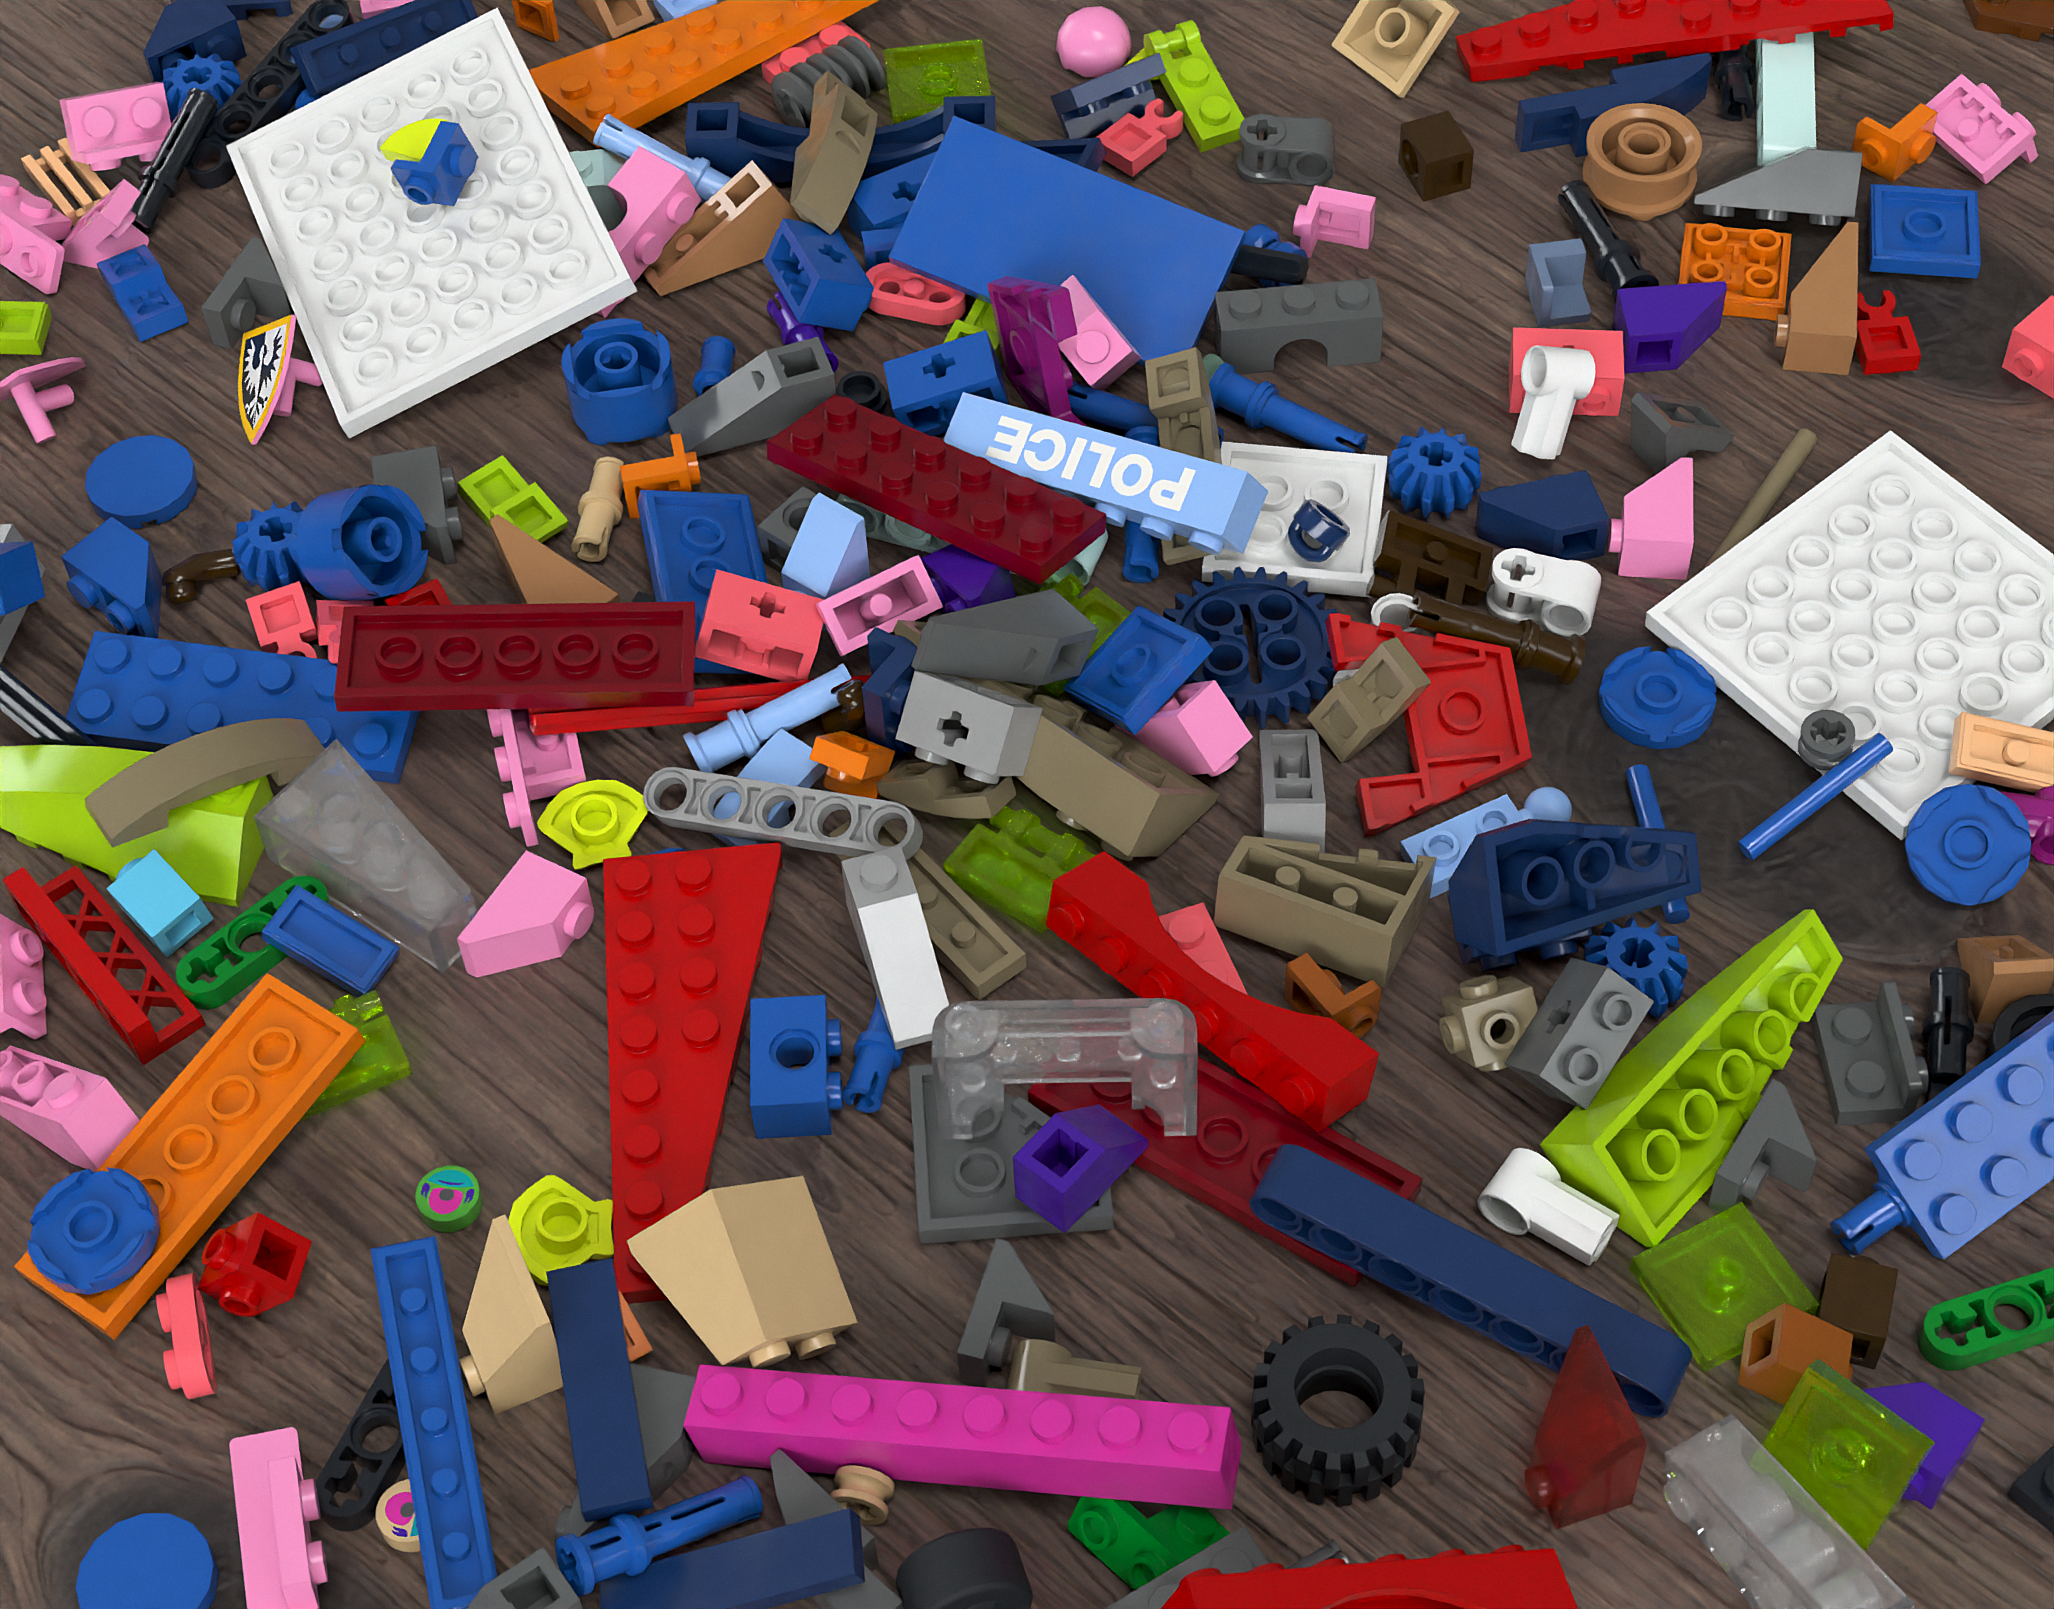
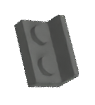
[1810,982,1929,1126]

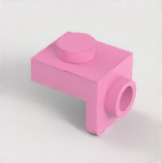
[1293,185,1376,258]

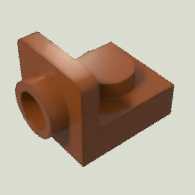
[1284,952,1382,1038]

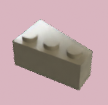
[1214,835,1437,988]

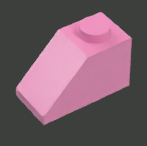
[1058,275,1142,391]
[1608,457,1694,580]
[815,555,943,656]
[1114,680,1253,777]
[457,850,595,977]

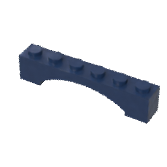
[685,96,997,183]

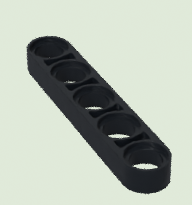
[185,0,356,189]

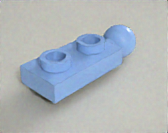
[1400,787,1572,899]

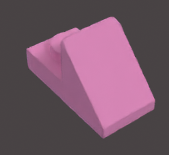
[62,179,149,268]

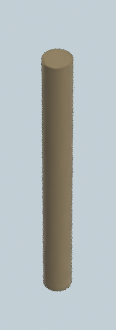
[1701,429,1818,571]

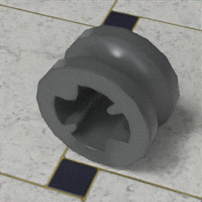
[1798,710,1855,770]

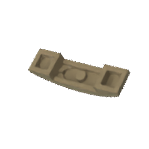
[1145,347,1222,565]
[85,718,332,847]

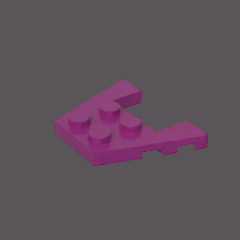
[987,276,1087,427]

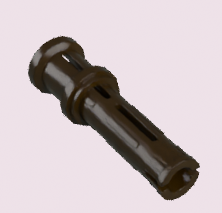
[1406,591,1586,685]

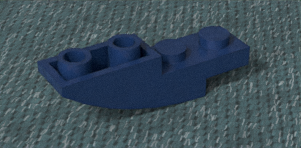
[1515,53,1712,158]

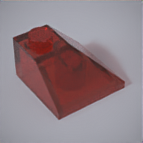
[1524,1325,1647,1530]

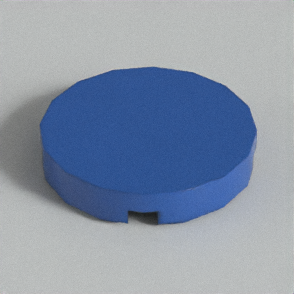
[85,435,198,529]
[1598,646,1717,749]
[1904,784,2031,906]
[27,1167,160,1295]
[75,1513,219,1609]

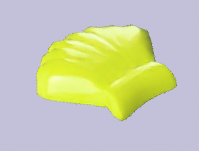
[537,780,649,870]
[508,1175,614,1286]

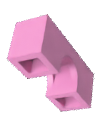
[596,146,702,318]

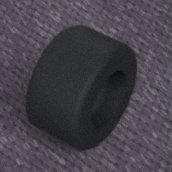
[896,1527,1033,1609]

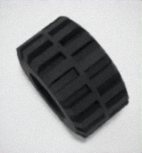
[1251,1314,1425,1506]

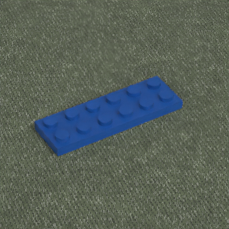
[65,631,420,784]

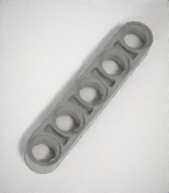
[643,767,923,860]

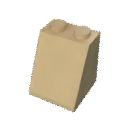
[627,1176,858,1369]

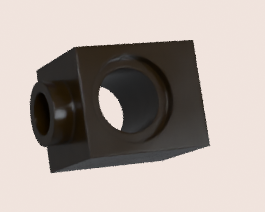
[1398,111,1474,202]
[1815,1253,1898,1370]

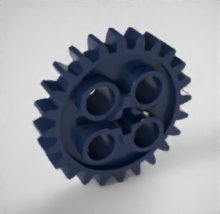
[1163,567,1338,728]

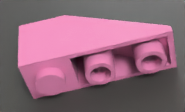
[0,1045,140,1172]

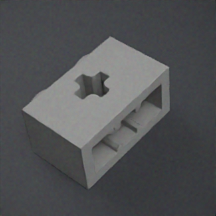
[895,671,1043,784]

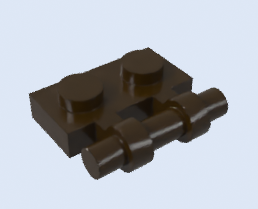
[1366,510,1493,615]

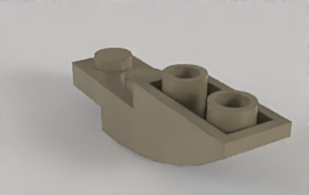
[790,70,878,235]

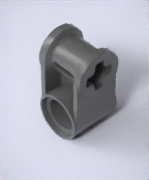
[1236,114,1335,186]

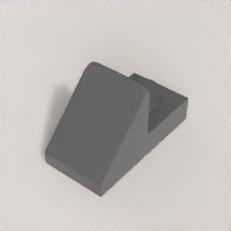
[201,237,292,350]
[1631,392,1734,474]
[1708,1079,1816,1218]
[957,1238,1056,1388]

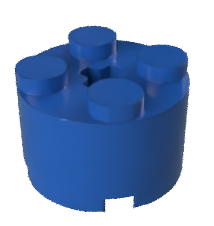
[562,318,678,445]
[289,484,428,601]

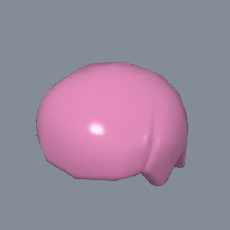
[1056,6,1132,78]

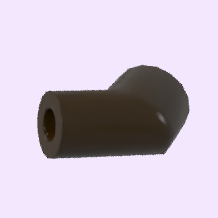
[161,549,240,604]
[822,679,866,734]

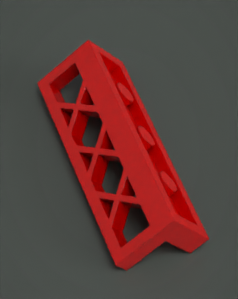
[2,865,206,1066]

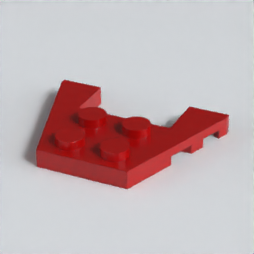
[1325,613,1532,837]

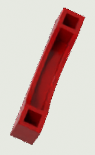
[1045,851,1379,1133]
[1161,1544,1578,1609]

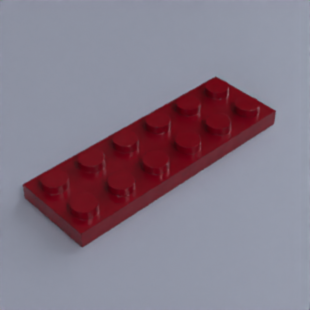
[767,394,1107,584]
[334,601,696,712]
[1027,1002,1422,1287]

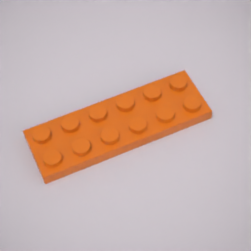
[14,973,366,1340]

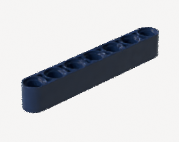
[1249,1144,1693,1418]

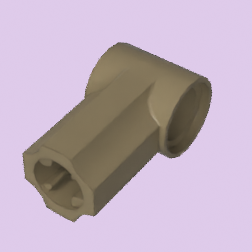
[1006,1339,1142,1400]

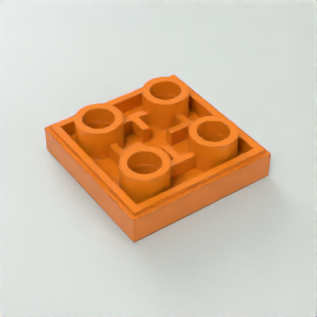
[1678,223,1792,321]

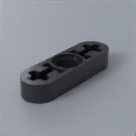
[315,1358,406,1532]

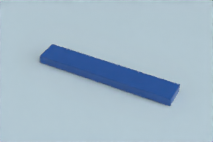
[371,1236,497,1609]

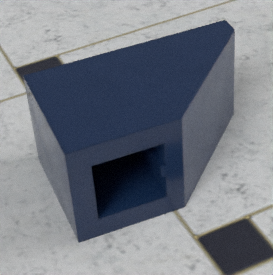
[143,0,247,83]
[1475,470,1610,561]

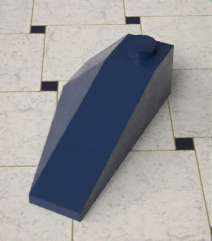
[1448,819,1701,957]

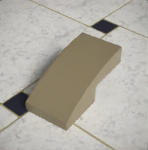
[1307,637,1432,763]
[876,759,1016,819]

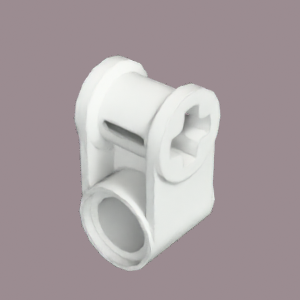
[1486,548,1601,637]

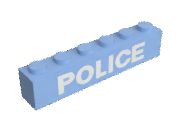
[943,392,1268,555]

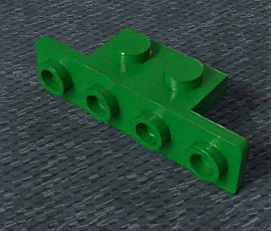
[1067,1496,1231,1591]

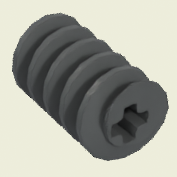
[772,35,886,128]

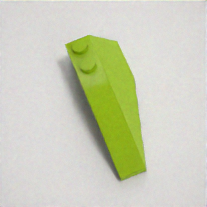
[0,745,279,907]
[1540,909,1843,1247]

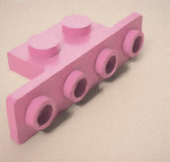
[0,174,72,295]
[487,709,587,847]
[229,1427,328,1609]

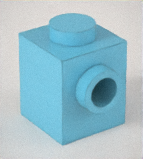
[106,849,214,958]

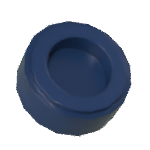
[1288,499,1350,563]

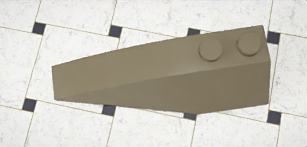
[893,620,1219,861]

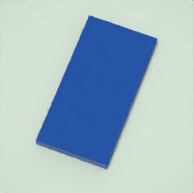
[888,116,1246,366]

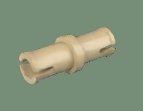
[571,457,624,562]

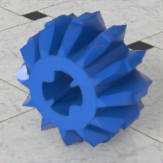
[160,53,243,124]
[1387,426,1482,519]
[232,501,312,592]
[1583,916,1688,1020]

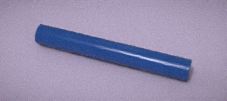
[1737,733,1893,861]
[1625,764,1690,924]

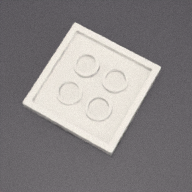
[1202,442,1388,597]

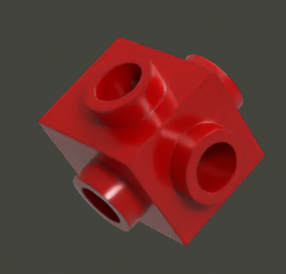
[197,1212,312,1317]

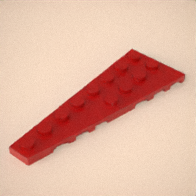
[1455,0,1894,82]
[603,842,783,1304]

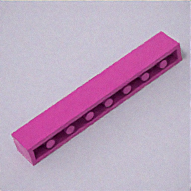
[683,1364,1242,1510]

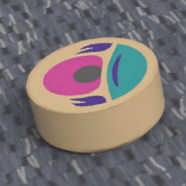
[376,1479,421,1552]

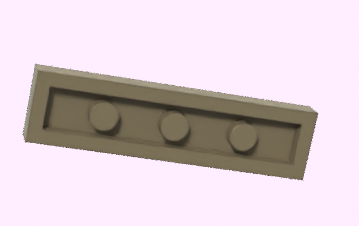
[828,819,1027,1000]

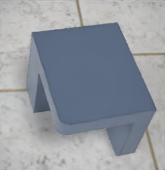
[1525,238,1591,327]

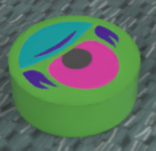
[415,1165,483,1232]

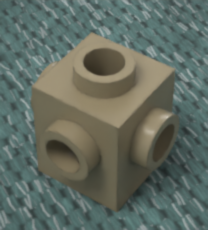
[1439,975,1538,1071]

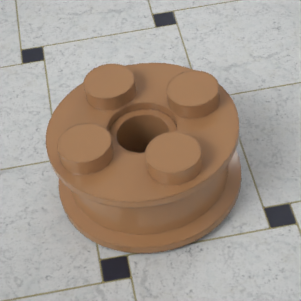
[1582,103,1702,221]

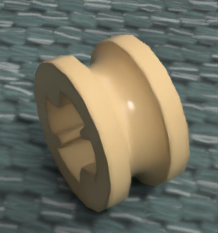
[830,1465,895,1525]

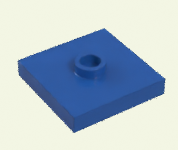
[1868,184,1981,279]
[1063,605,1213,735]

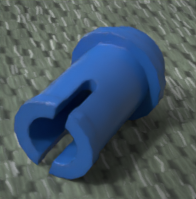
[693,336,736,397]

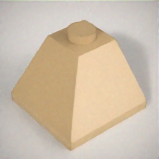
[1331,0,1460,98]
[459,1214,563,1415]

